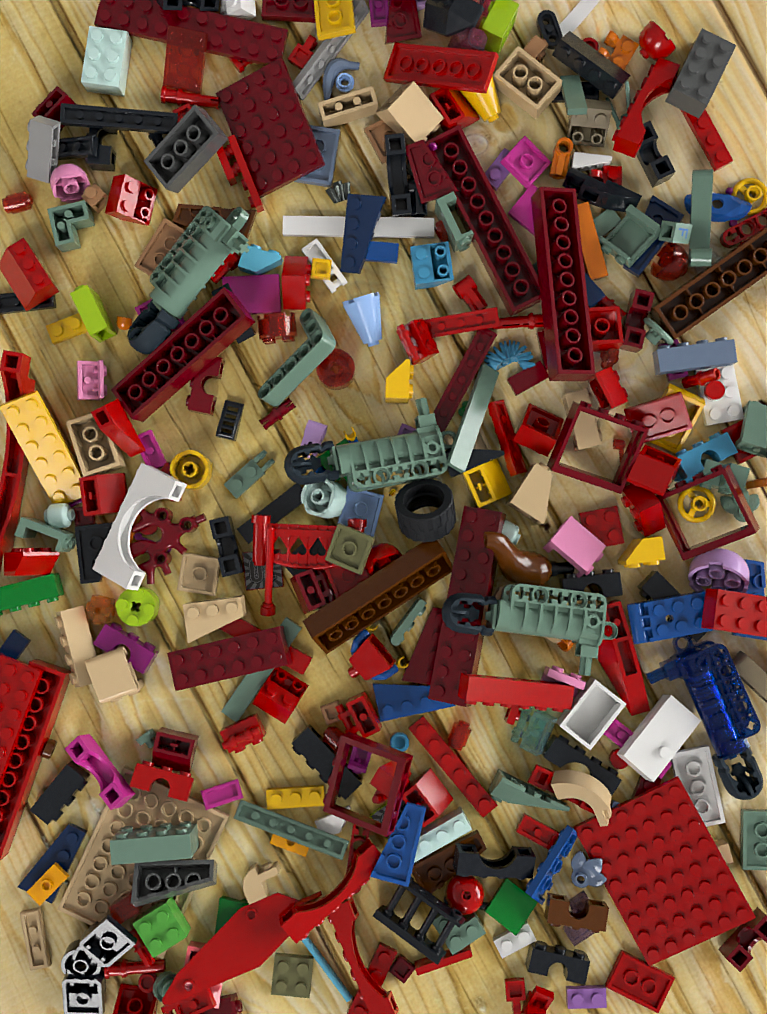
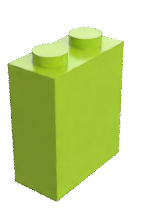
[70,285,117,343]

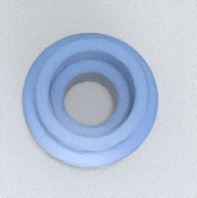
[335,73,354,93]

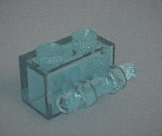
[511,706,557,756]

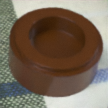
[42,739,57,759]

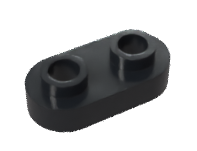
[536,10,563,50]

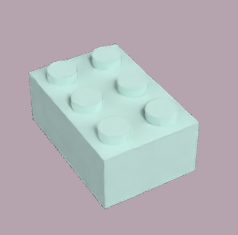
[81,26,132,97]

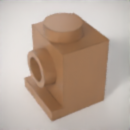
[523,35,548,62]
[81,183,108,214]

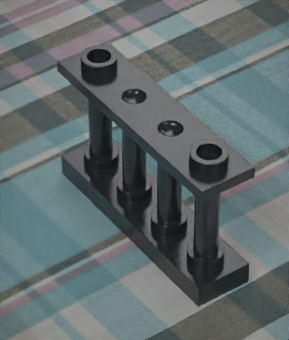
[373,877,466,965]

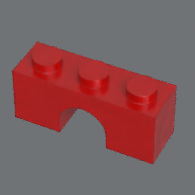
[129,760,195,802]

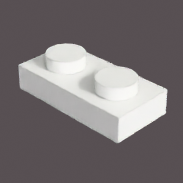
[493,920,537,959]

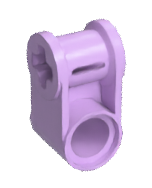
[300,420,328,458]

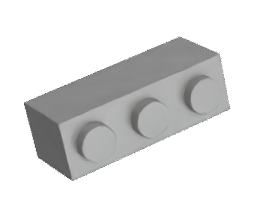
[25,115,61,183]

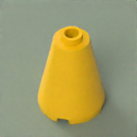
[460,75,501,123]

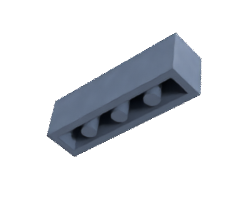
[652,337,738,376]

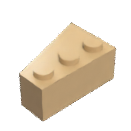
[183,595,247,643]

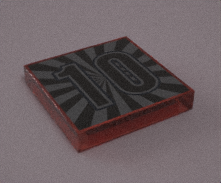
[242,549,284,591]

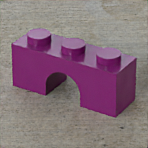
[93,622,159,674]

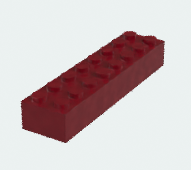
[111,287,255,422]

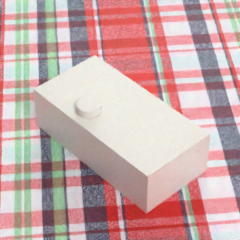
[617,694,701,782]

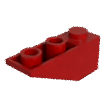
[91,399,146,457]

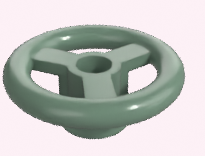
[643,317,674,346]

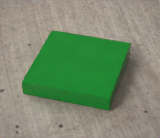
[484,878,538,936]

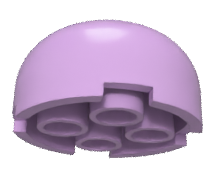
[688,548,750,593]

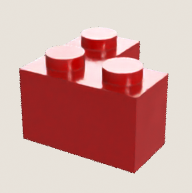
[281,256,312,310]
[621,484,666,538]

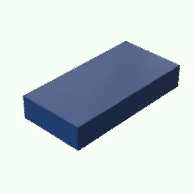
[365,241,399,264]

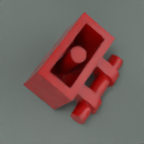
[396,318,439,365]
[335,691,382,738]
[220,713,266,753]
[369,761,412,804]

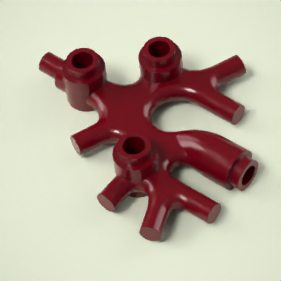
[130,508,207,584]

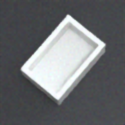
[556,677,626,750]

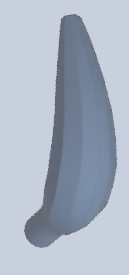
[323,58,360,100]

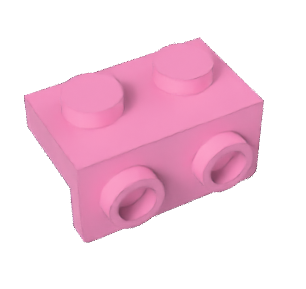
[77,360,107,401]
[541,665,586,698]

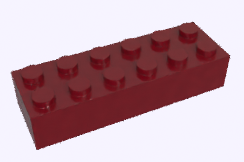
[167,626,292,691]

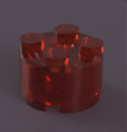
[257,312,298,345]
[316,348,355,390]

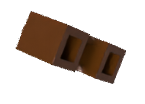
[544,893,609,933]

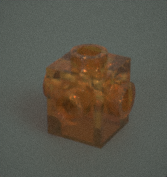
[85,594,116,625]

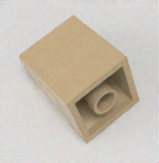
[376,81,444,145]
[506,462,552,524]

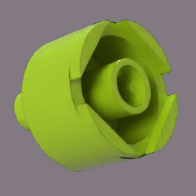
[116,587,160,626]

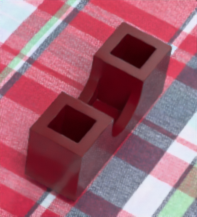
[620,288,655,353]
[186,357,225,416]
[718,907,767,972]

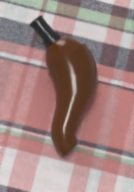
[483,531,574,586]

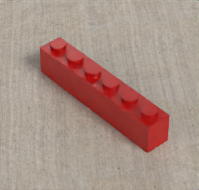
[458,673,574,712]

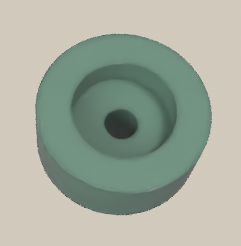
[136,729,156,749]

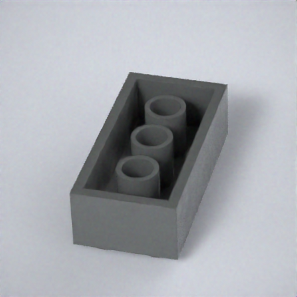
[665,28,736,118]
[144,105,229,193]

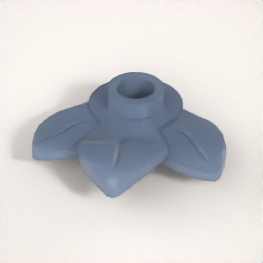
[571,851,607,888]

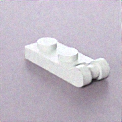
[301,238,348,293]

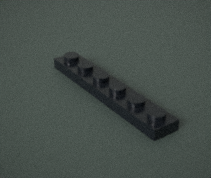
[60,103,179,134]

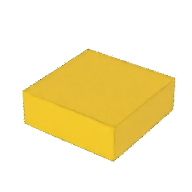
[311,258,332,280]

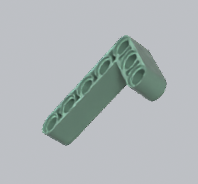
[688,169,713,267]
[258,308,336,407]

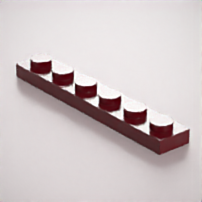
[433,329,497,432]

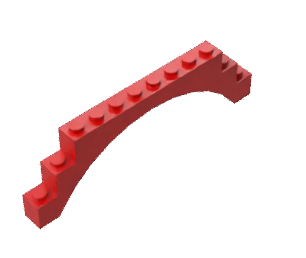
[0,350,36,572]

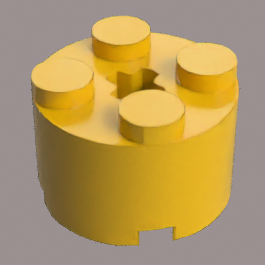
[170,450,212,490]

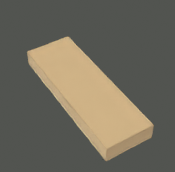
[20,907,51,971]

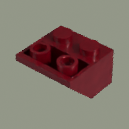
[152,727,199,773]

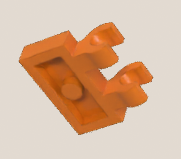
[598,31,639,70]

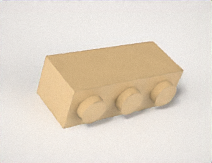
[318,86,378,128]
[562,389,603,452]

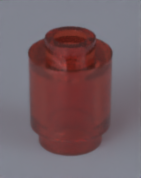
[2,191,33,214]
[447,720,472,751]
[323,726,351,753]

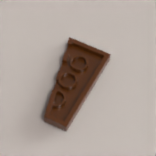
[172,204,257,239]
[412,830,487,894]

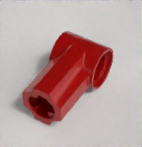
[210,252,241,284]
[452,275,488,311]

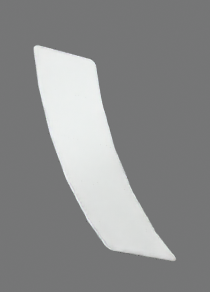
[559,0,600,36]

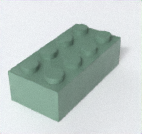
[110,821,199,865]

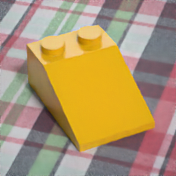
[650,383,705,453]

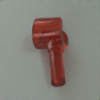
[613,439,626,462]

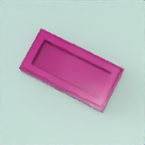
[200,779,243,810]

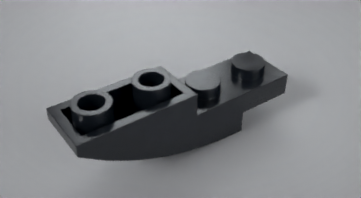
[562,167,642,212]

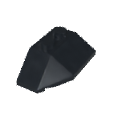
[423,0,485,37]

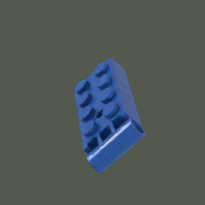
[627,588,723,644]

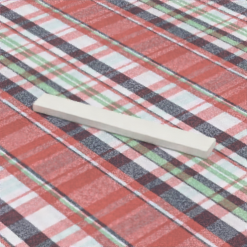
[283,216,434,238]

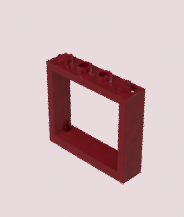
[547,400,649,494]
[656,464,760,561]
[323,732,413,837]

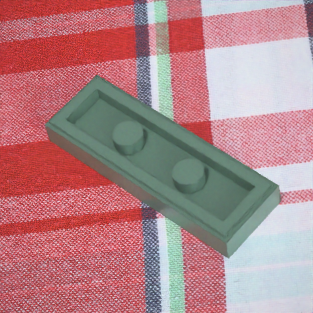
[560,75,588,115]

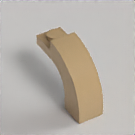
[551,770,612,827]

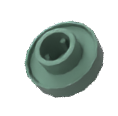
[153,971,177,1002]

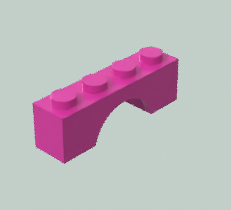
[65,734,135,810]

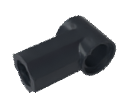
[408,179,428,218]

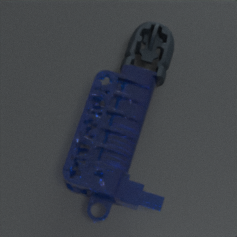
[646,635,763,800]

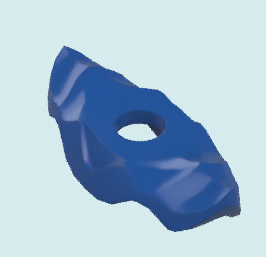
[684,192,752,222]

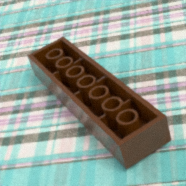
[649,225,767,340]
[303,540,453,655]

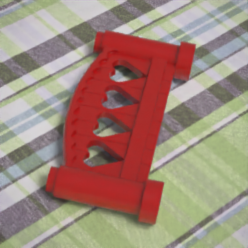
[251,514,367,570]

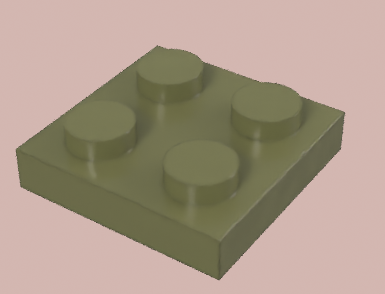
[325,523,375,574]
[271,952,314,998]

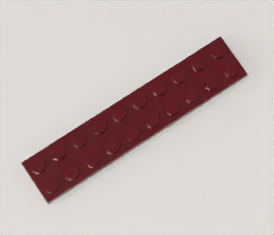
[94,0,289,66]

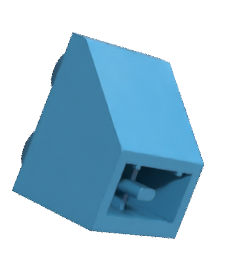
[410,241,454,290]

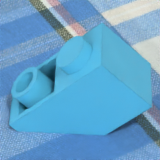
[238,244,283,275]

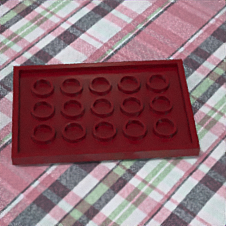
[216,58,325,198]

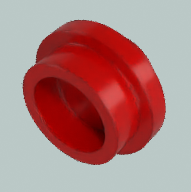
[138,973,157,993]

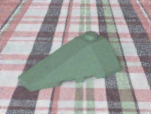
[488,769,570,811]

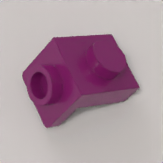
[347,746,372,774]

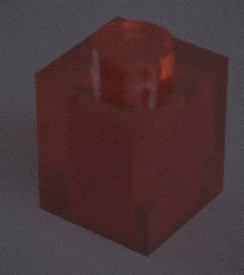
[109,890,144,924]

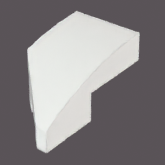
[315,805,351,835]

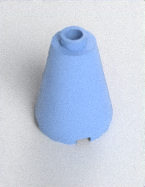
[342,292,382,347]

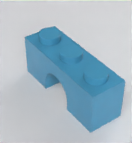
[675,432,738,480]

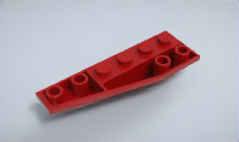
[596,600,650,716]

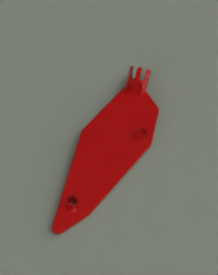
[162,891,322,1006]

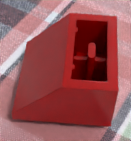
[429,88,480,132]
[105,174,158,226]
[626,445,682,496]
[79,473,127,516]
[4,548,60,576]
[252,667,309,724]
[402,768,454,827]

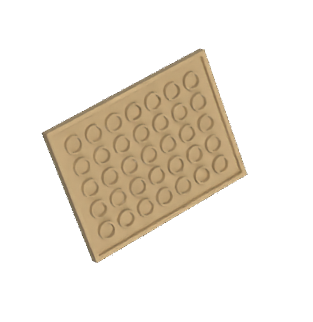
[57,766,230,959]

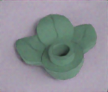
[720,488,760,522]

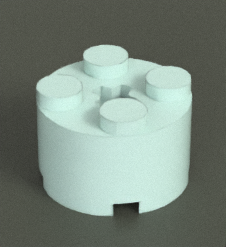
[301,479,347,519]

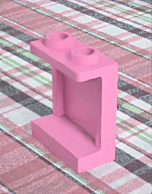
[543,516,606,578]

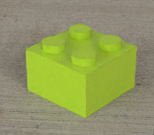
[477,0,519,55]

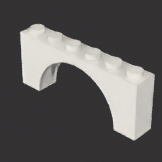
[92,463,187,591]

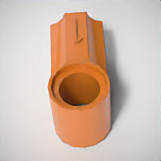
[549,137,573,180]

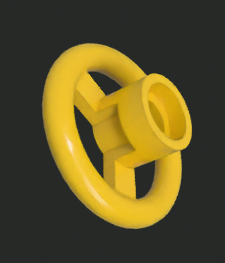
[732,178,767,215]
[677,485,716,523]

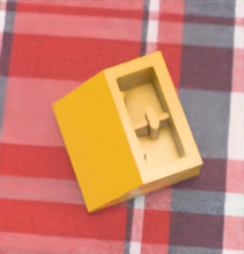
[385,359,414,404]
[462,459,512,508]
[617,536,666,568]

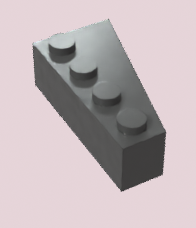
[131,859,218,907]

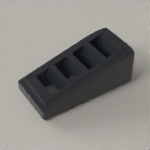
[216,400,244,441]

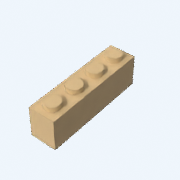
[55,605,96,688]

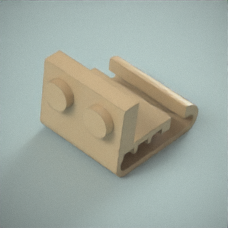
[85,647,144,704]

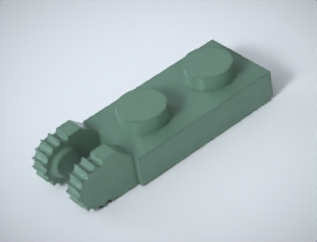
[224,450,275,499]
[389,597,427,646]

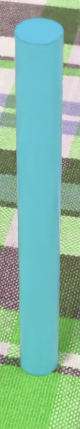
[302,936,353,1002]

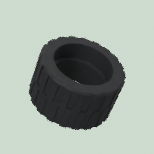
[394,479,456,542]

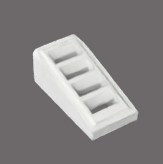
[570,152,612,171]

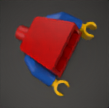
[348,625,409,680]

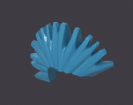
[484,340,535,370]

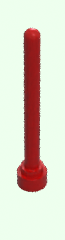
[260,525,276,616]

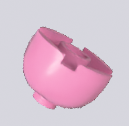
[50,164,91,203]

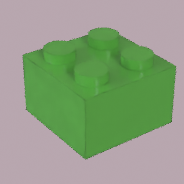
[132,897,191,958]

